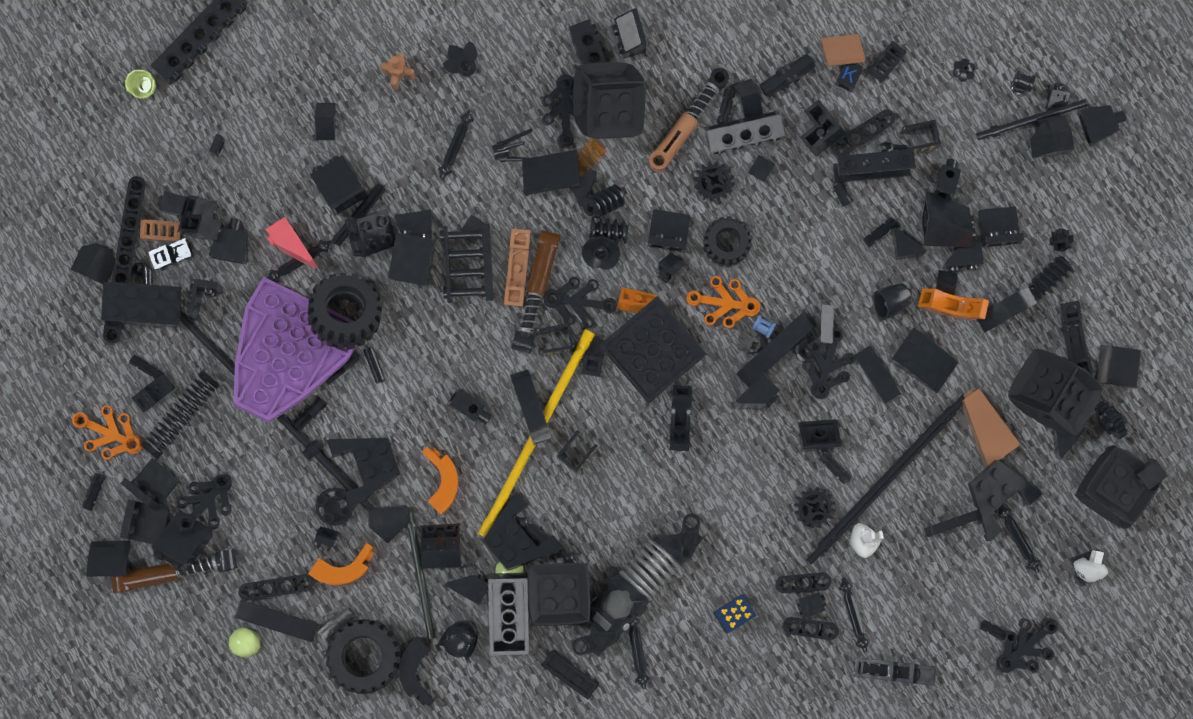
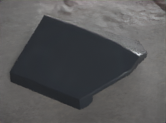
[70,243,115,285]

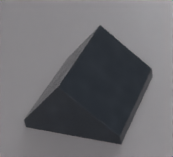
[798,419,842,452]

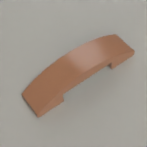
[504,229,531,307]

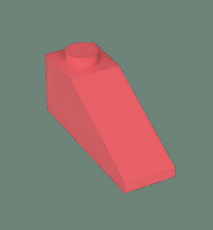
[266,217,318,269]

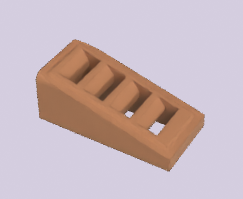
[140,220,181,242]

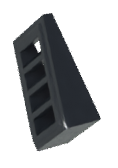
[867,41,907,84]

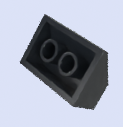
[732,374,780,409]

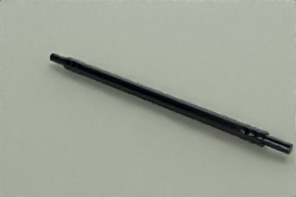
[806,394,965,565]

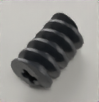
[582,184,625,219]
[589,217,629,244]
[1031,255,1075,295]

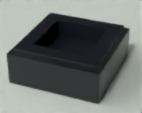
[209,134,225,157]

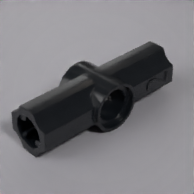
[760,53,816,99]

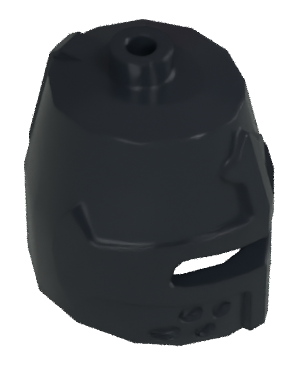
[873,283,912,320]

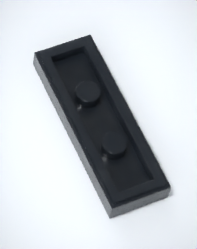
[854,345,901,404]
[541,650,599,700]

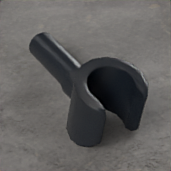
[879,140,907,152]

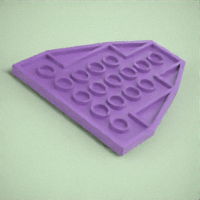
[234,277,357,423]

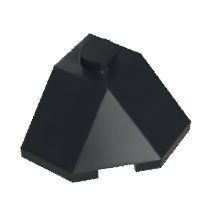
[1030,116,1074,158]

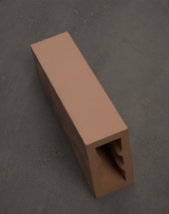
[962,389,1021,467]

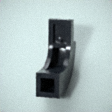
[977,285,1042,333]
[669,385,692,451]
[399,636,435,706]

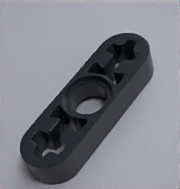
[775,572,831,594]
[782,617,839,640]

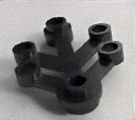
[542,74,575,148]
[543,277,617,329]
[802,327,855,399]
[177,474,232,533]
[996,618,1058,673]

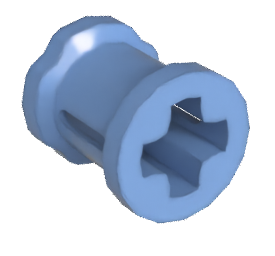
[752,315,776,338]

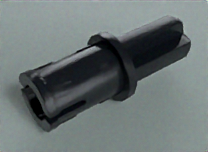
[293,397,327,430]

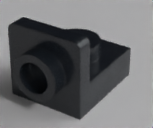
[1045,83,1071,114]

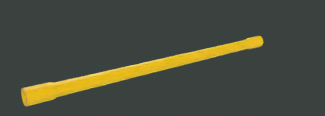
[477,329,595,537]

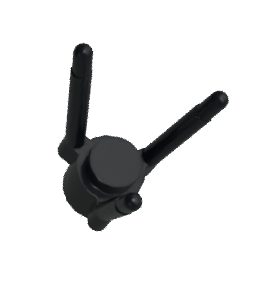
[492,129,533,163]

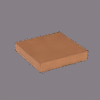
[821,34,865,66]

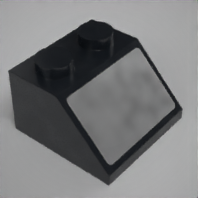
[612,8,647,58]

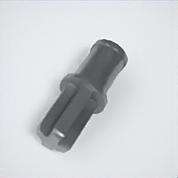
[317,607,354,639]

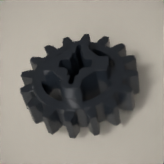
[693,161,735,203]
[1094,401,1128,440]
[793,487,836,529]

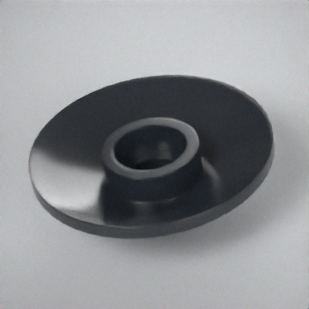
[582,236,620,270]

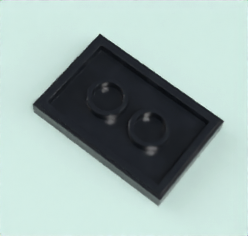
[522,149,581,195]

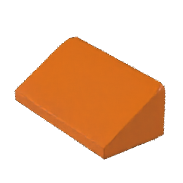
[617,287,659,313]

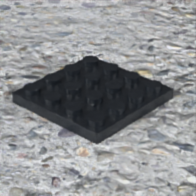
[599,296,707,404]

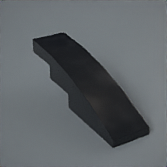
[235,599,318,642]
[854,657,936,686]

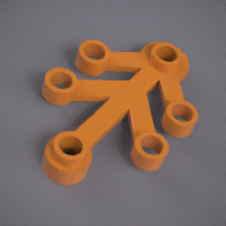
[686,276,760,329]
[72,405,143,460]

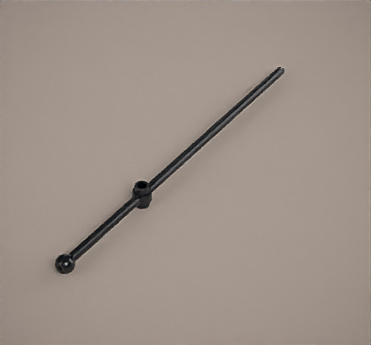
[180,311,374,511]

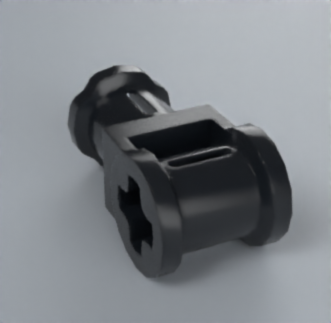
[1010,70,1036,95]

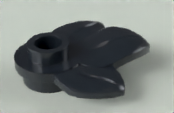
[443,41,478,77]

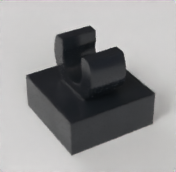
[314,526,339,552]

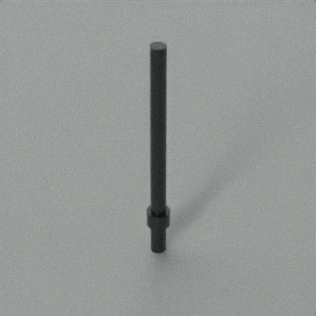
[976,99,1087,140]

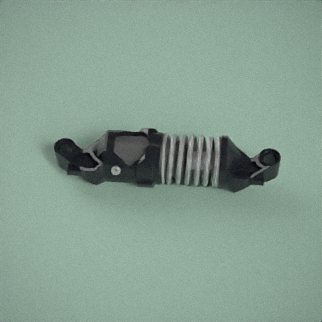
[572,513,703,657]

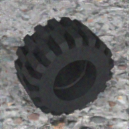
[703,216,752,267]

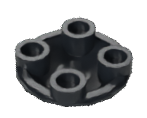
[315,487,353,526]

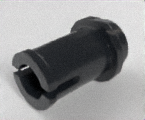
[833,181,853,207]

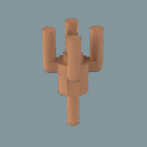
[380,52,416,90]

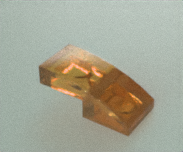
[578,138,607,176]

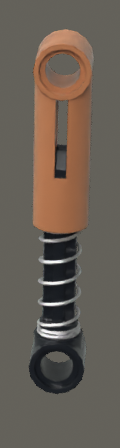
[649,68,729,173]

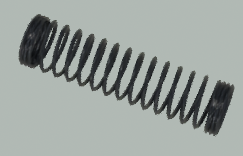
[140,370,220,459]

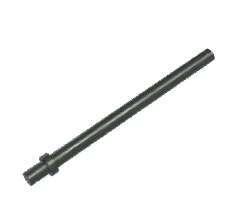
[406,512,435,639]

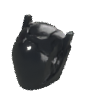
[438,620,478,661]

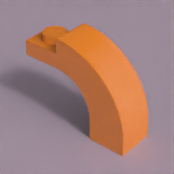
[918,288,989,321]
[422,447,459,515]
[308,543,375,585]

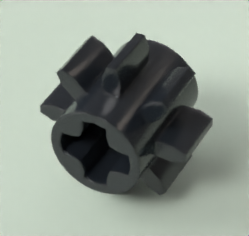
[1049,228,1074,252]

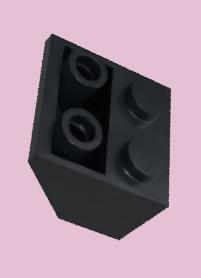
[421,523,461,569]

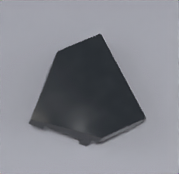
[367,505,407,543]

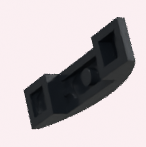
[1060,301,1094,376]
[510,369,552,445]

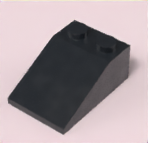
[890,328,958,393]

